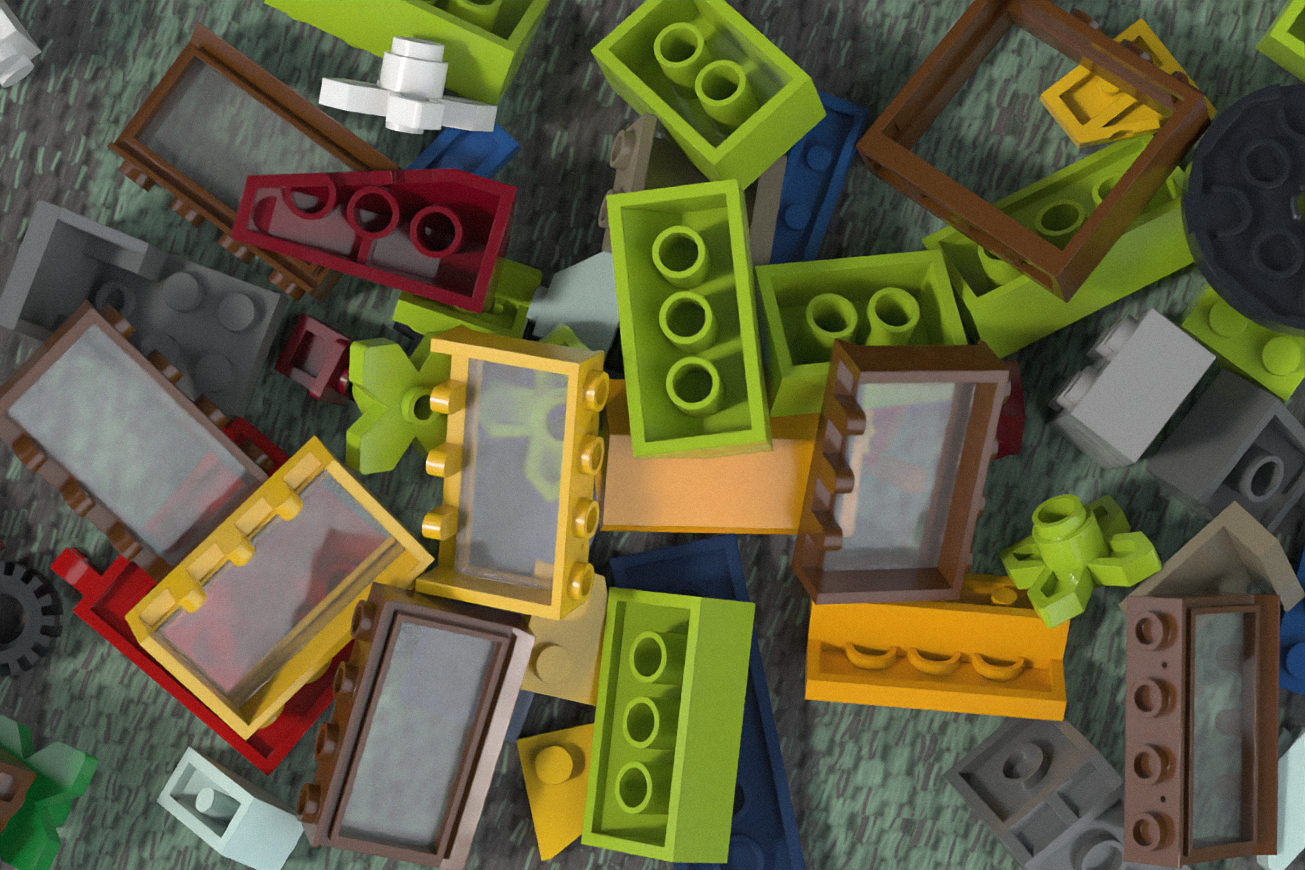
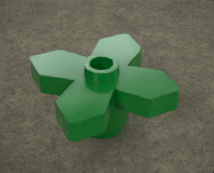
[0,714,98,870]

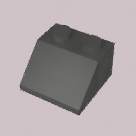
[1145,368,1305,534]

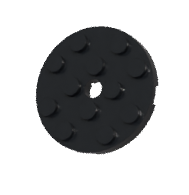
[1181,83,1305,338]

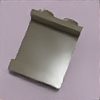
[598,113,787,270]
[1118,500,1305,695]

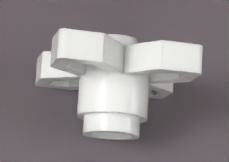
[319,36,498,134]

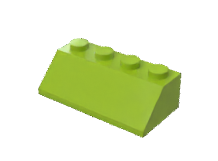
[264,0,551,106]
[921,134,1195,359]
[606,178,773,459]
[581,587,755,863]

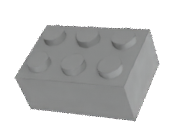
[1046,308,1216,470]

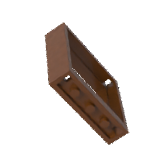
[855,0,1212,303]

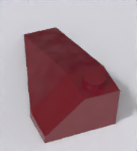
[230,168,519,314]

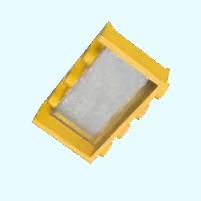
[415,324,609,621]
[124,435,435,741]

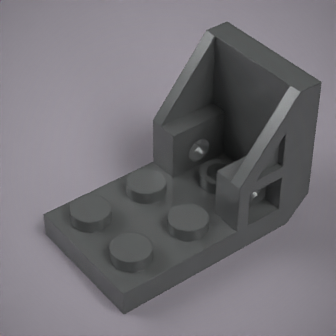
[0,199,289,418]
[943,717,1191,870]

